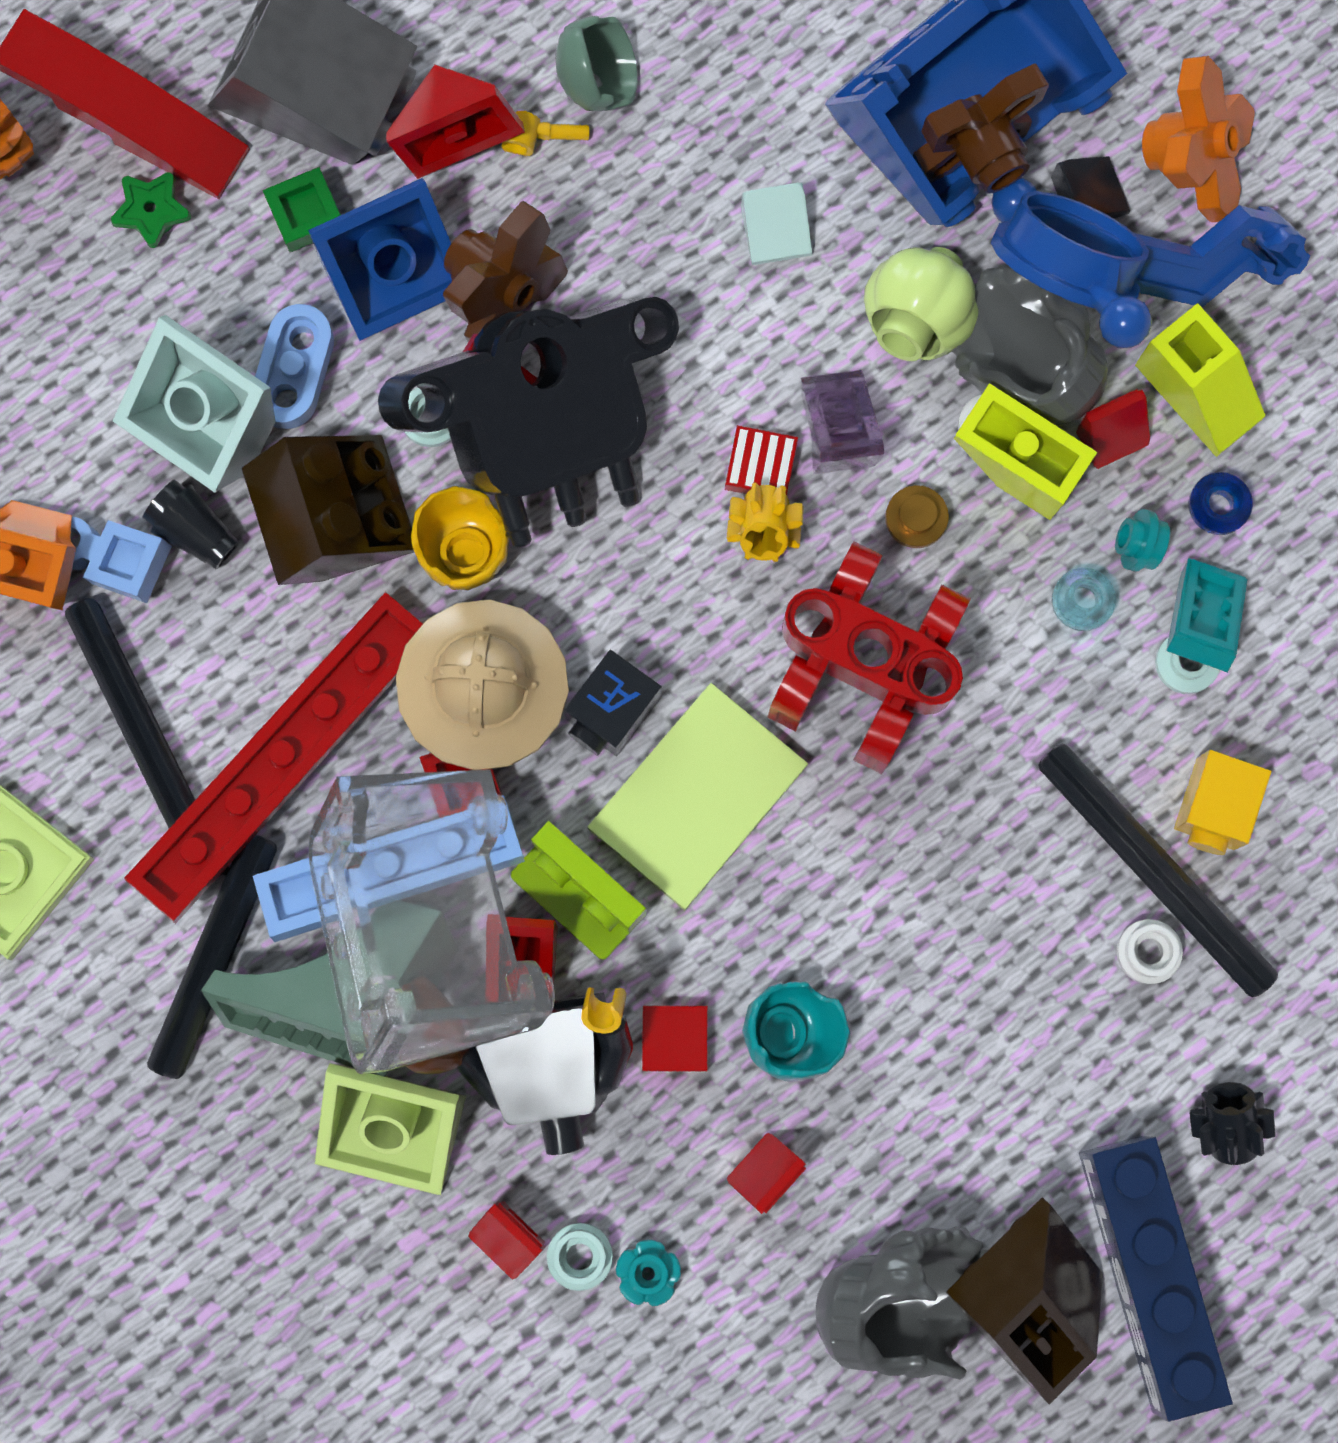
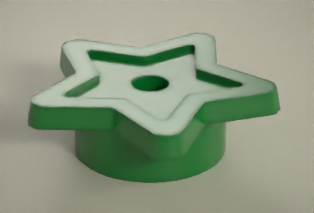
[111,172,191,248]

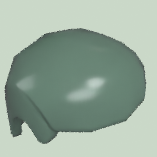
[555,16,638,111]

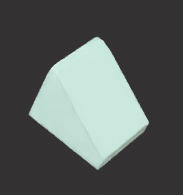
[741,183,812,265]

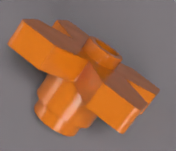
[1142,56,1255,222]

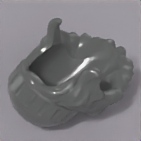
[952,264,1108,425]
[816,1226,988,1380]

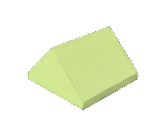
[315,1063,466,1196]

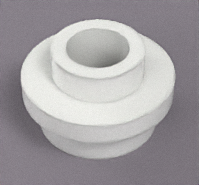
[1117,919,1183,984]

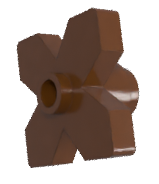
[913,63,1049,194]
[443,201,568,342]

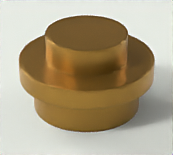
[885,485,949,548]

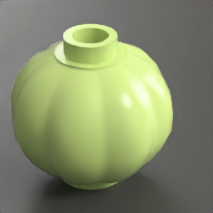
[864,247,979,361]

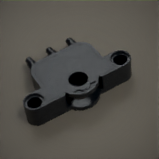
[378,297,679,548]

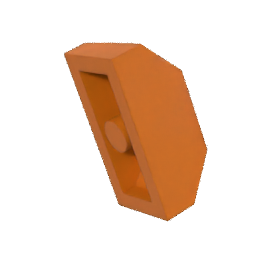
[0,500,76,611]

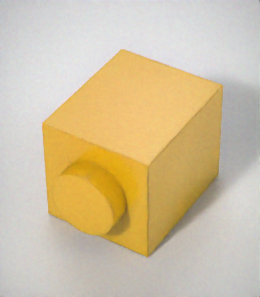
[1174,750,1272,855]

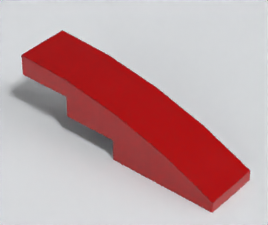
[0,9,250,199]

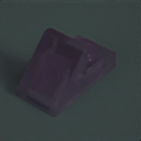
[801,370,884,474]

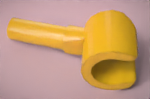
[502,111,589,156]

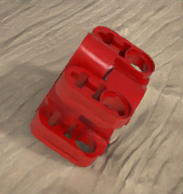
[767,541,971,774]

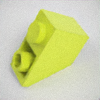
[1135,303,1266,457]

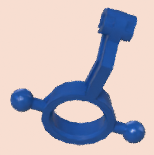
[990,177,1310,349]

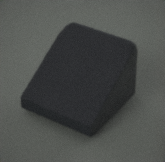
[1051,156,1130,219]

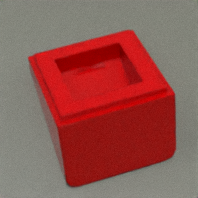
[1076,389,1150,469]
[726,1133,806,1214]
[468,1201,546,1280]

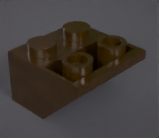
[241,435,414,585]
[946,1197,1103,1405]

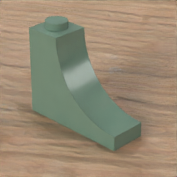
[201,902,460,1077]

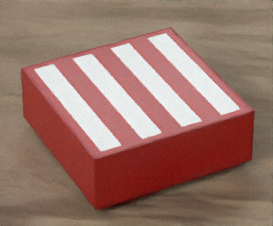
[725,425,798,495]

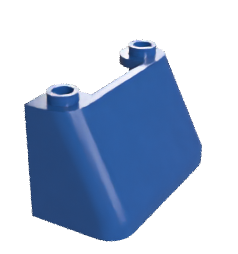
[825,0,1128,227]

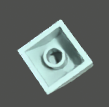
[113,315,275,492]

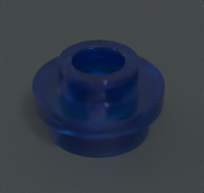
[1188,472,1253,535]

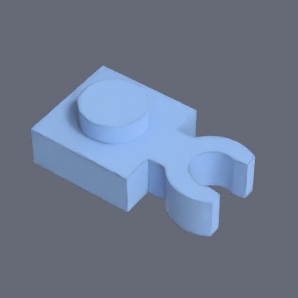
[71,517,172,603]

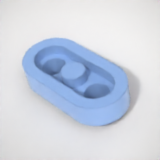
[255,304,334,429]

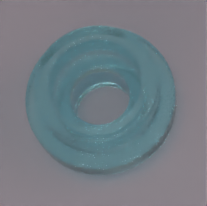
[1052,568,1116,631]

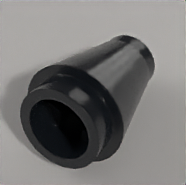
[142,479,240,570]

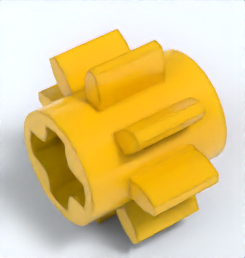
[726,483,804,562]

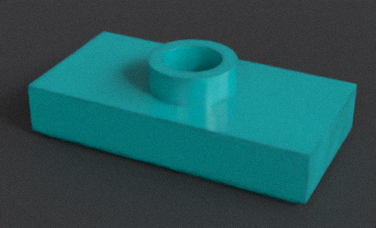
[1166,558,1248,673]

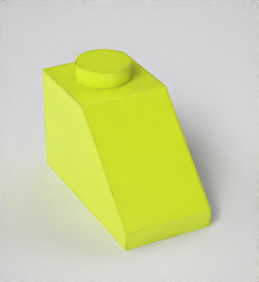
[954,383,1097,520]

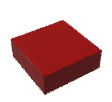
[642,1006,708,1072]

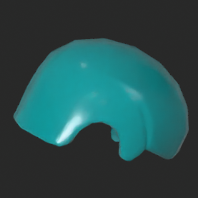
[742,982,851,1081]

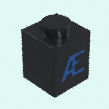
[564,649,662,757]

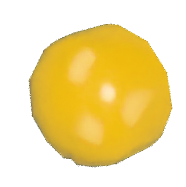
[411,486,510,591]

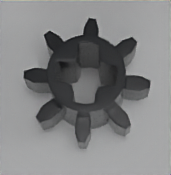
[1190,1082,1276,1165]

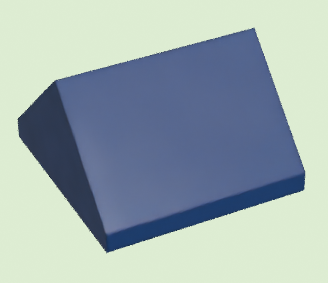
[308,178,452,341]

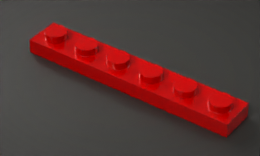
[124,592,423,924]

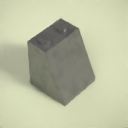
[207,0,418,165]

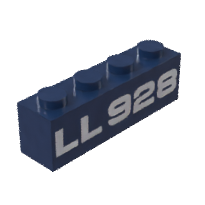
[1079,1136,1233,1422]

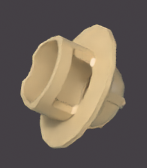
[396,600,569,771]

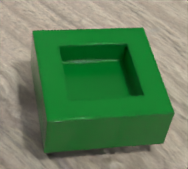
[262,167,340,253]

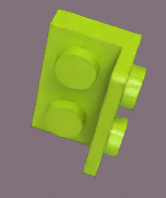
[511,820,647,960]

